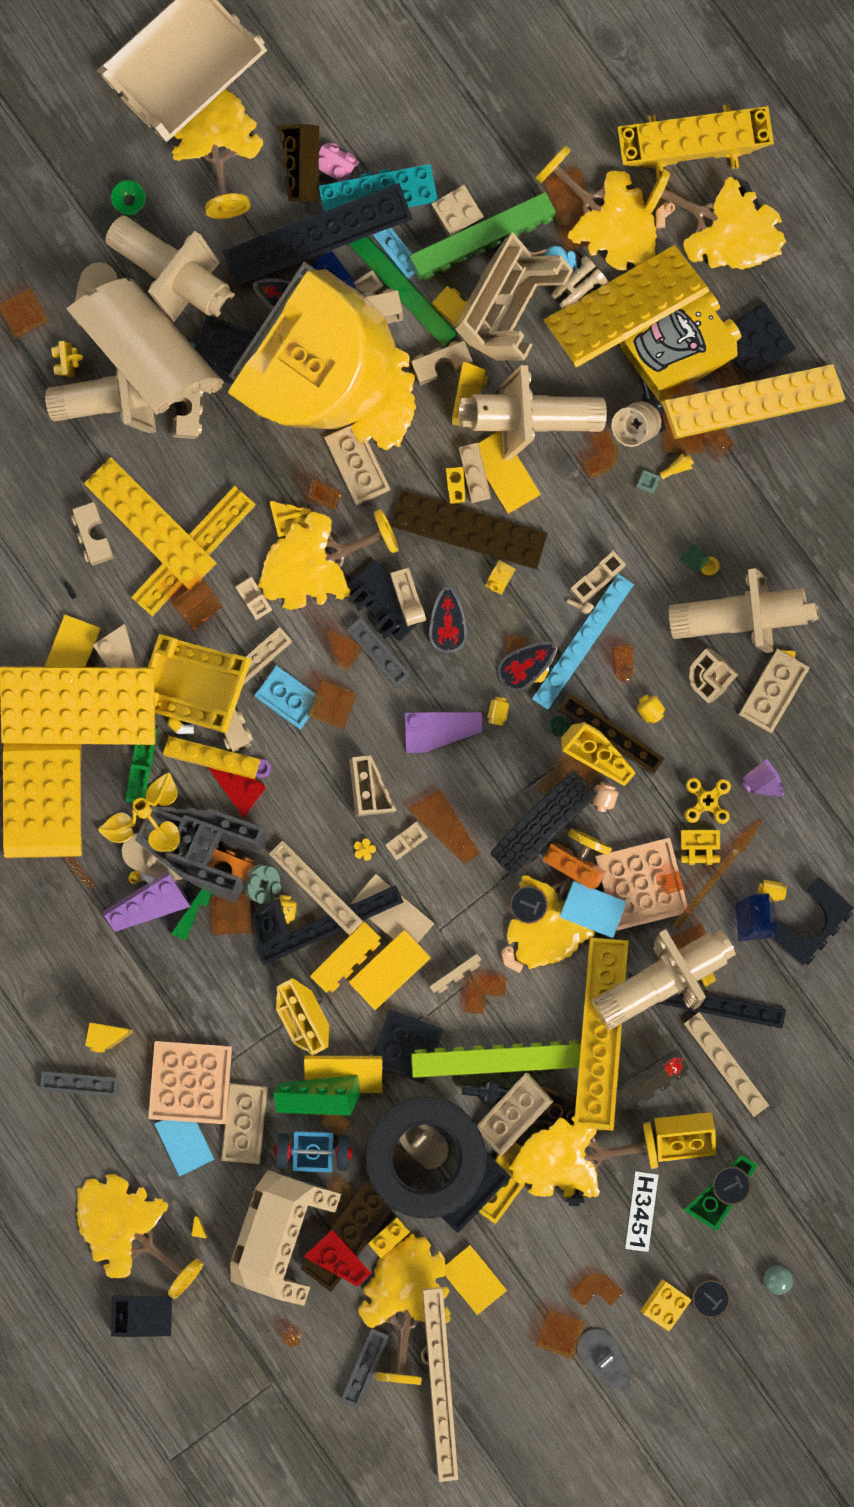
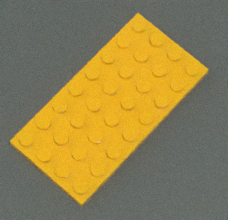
[543,245,709,367]
[0,666,155,745]

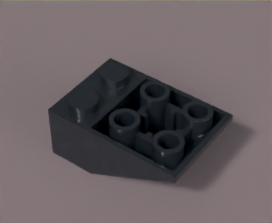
[111,1295,172,1337]

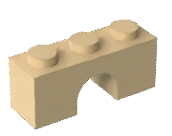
[411,340,473,386]
[172,391,203,439]
[71,502,114,566]
[570,550,626,605]

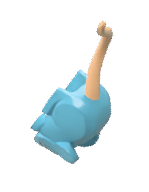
[530,246,577,273]

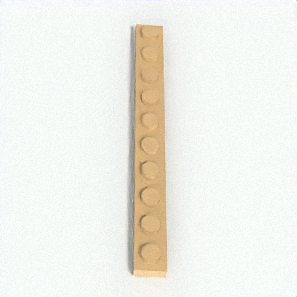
[422,1287,458,1482]

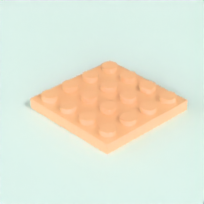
[595,838,689,931]
[148,1041,232,1124]

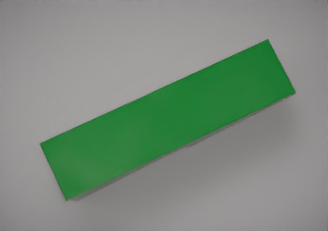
[125,726,159,803]
[171,889,213,941]

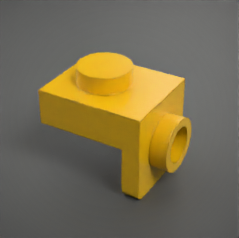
[485,560,516,595]

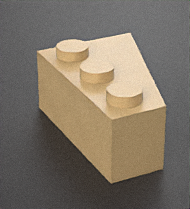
[93,624,138,667]
[349,756,397,817]

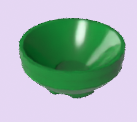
[111,180,146,215]

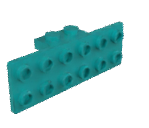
[319,164,438,212]

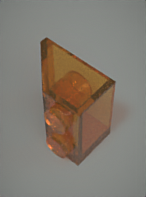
[326,629,363,671]

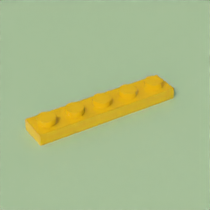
[163,736,260,779]

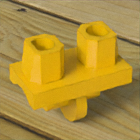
[51,341,83,378]

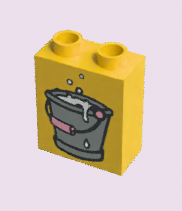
[619,290,742,404]

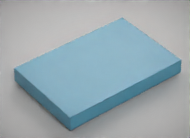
[254,665,323,730]
[559,881,626,938]
[155,1120,215,1177]

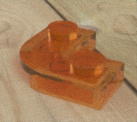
[582,429,618,480]
[464,975,507,1014]
[569,1273,624,1307]

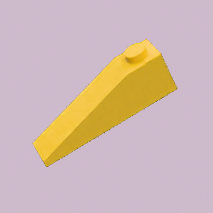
[561,722,636,786]

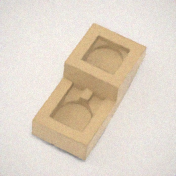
[235,576,272,620]
[385,821,429,861]

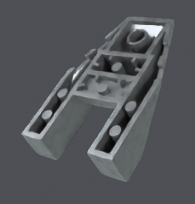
[135,807,266,904]

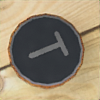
[510,885,549,924]
[712,1166,752,1206]
[692,1279,731,1319]

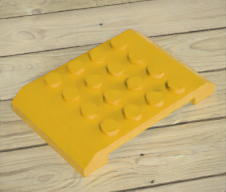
[148,634,252,733]
[3,743,82,858]

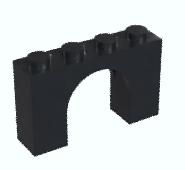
[766,877,854,966]

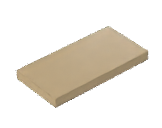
[324,423,391,506]
[738,649,810,734]
[351,874,434,943]
[477,1073,553,1155]
[221,1083,268,1164]

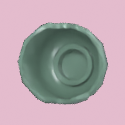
[763,1265,794,1295]

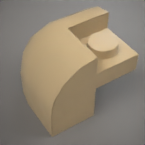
[689,648,739,703]

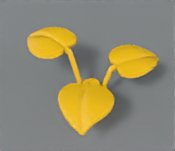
[98,773,180,852]

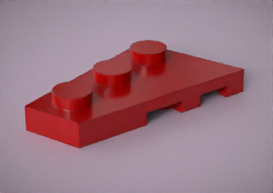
[209,768,267,818]
[303,1230,372,1287]

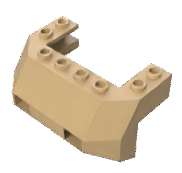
[455,232,573,361]
[230,1170,341,1306]

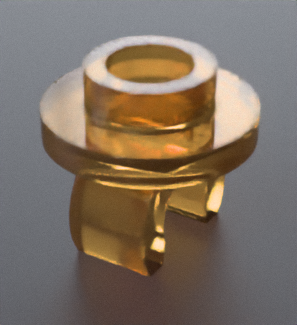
[282,1325,302,1347]

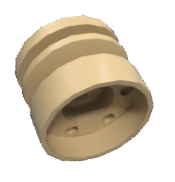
[612,401,661,447]

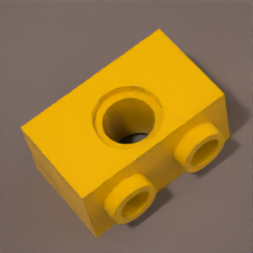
[368,1216,410,1258]

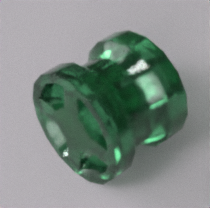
[548,716,568,736]

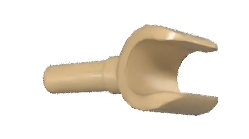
[567,599,594,615]

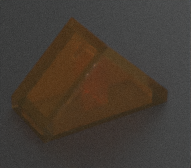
[307,480,341,510]

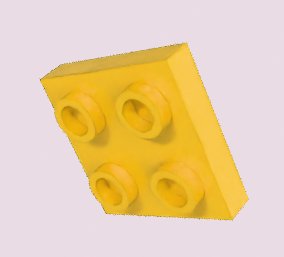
[640,1279,691,1331]

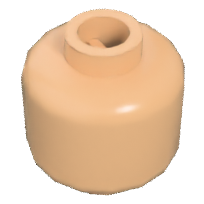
[591,782,618,812]

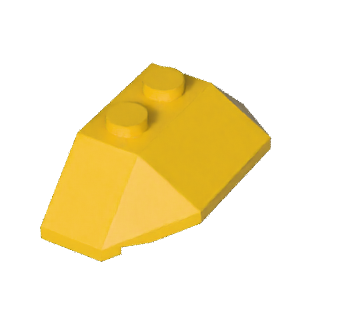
[276,978,329,1056]

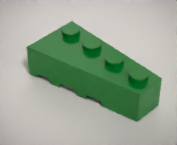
[273,1075,361,1116]
[684,1155,758,1231]

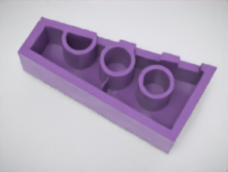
[104,870,190,932]

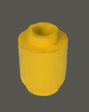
[487,697,510,726]
[758,880,787,901]

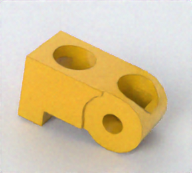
[446,467,465,504]

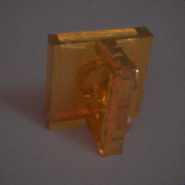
[172,580,223,630]

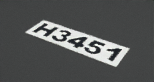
[625,1171,658,1252]

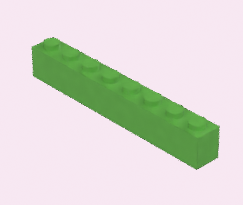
[409,192,556,280]

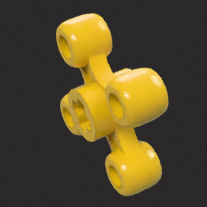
[684,778,731,824]

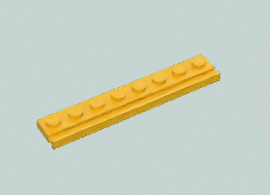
[131,486,255,617]

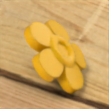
[354,838,376,861]

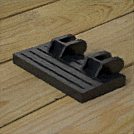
[347,560,427,642]
[433,1153,511,1233]

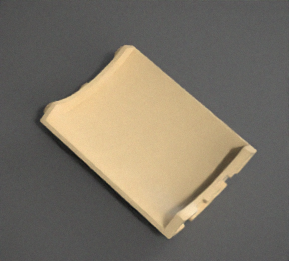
[96,0,267,142]
[66,278,224,415]

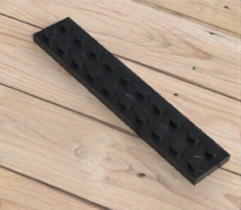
[222,183,413,287]

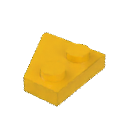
[270,501,311,538]

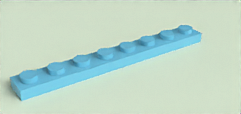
[532,574,634,710]

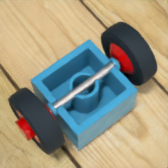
[274,1131,352,1172]

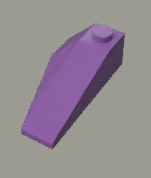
[405,712,482,753]
[741,759,784,798]

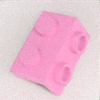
[319,142,359,182]

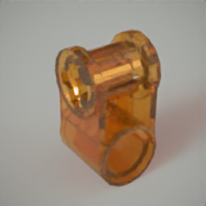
[613,644,634,682]

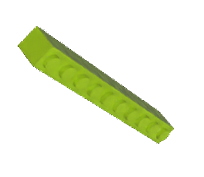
[411,1040,581,1077]

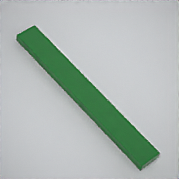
[349,236,458,347]

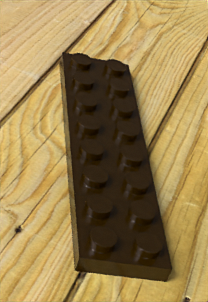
[391,490,548,570]
[300,1146,425,1292]

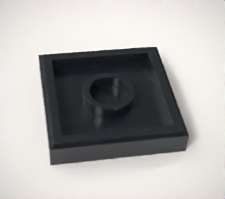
[251,899,290,950]

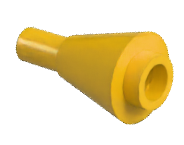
[659,453,694,480]

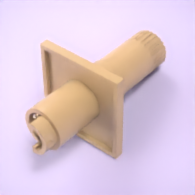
[105,216,235,322]
[458,365,607,460]
[45,368,183,433]
[669,568,819,653]
[591,929,736,1030]

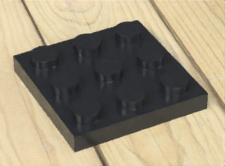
[733,302,796,380]
[195,315,257,385]
[372,1009,444,1084]

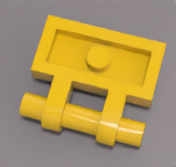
[681,830,720,865]

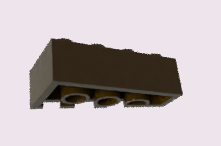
[277,124,320,203]
[533,1083,617,1132]

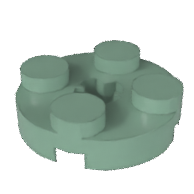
[244,864,282,904]

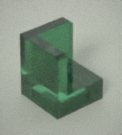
[679,544,710,575]

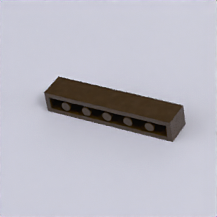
[558,693,665,776]

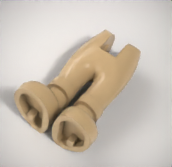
[551,256,608,309]

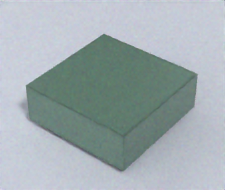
[636,469,661,495]

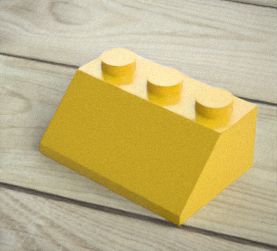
[452,362,488,428]
[85,1023,133,1053]
[654,1112,716,1162]

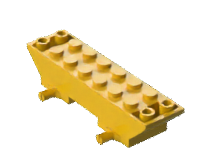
[618,104,774,179]

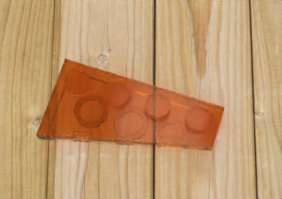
[408,789,480,864]

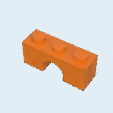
[542,843,606,889]
[208,846,255,886]

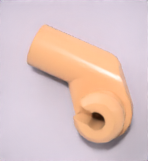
[656,202,675,228]
[501,946,524,973]

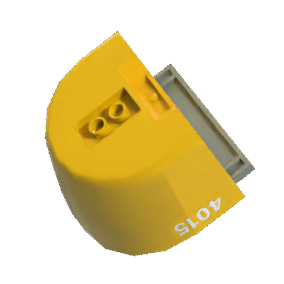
[228,262,395,429]

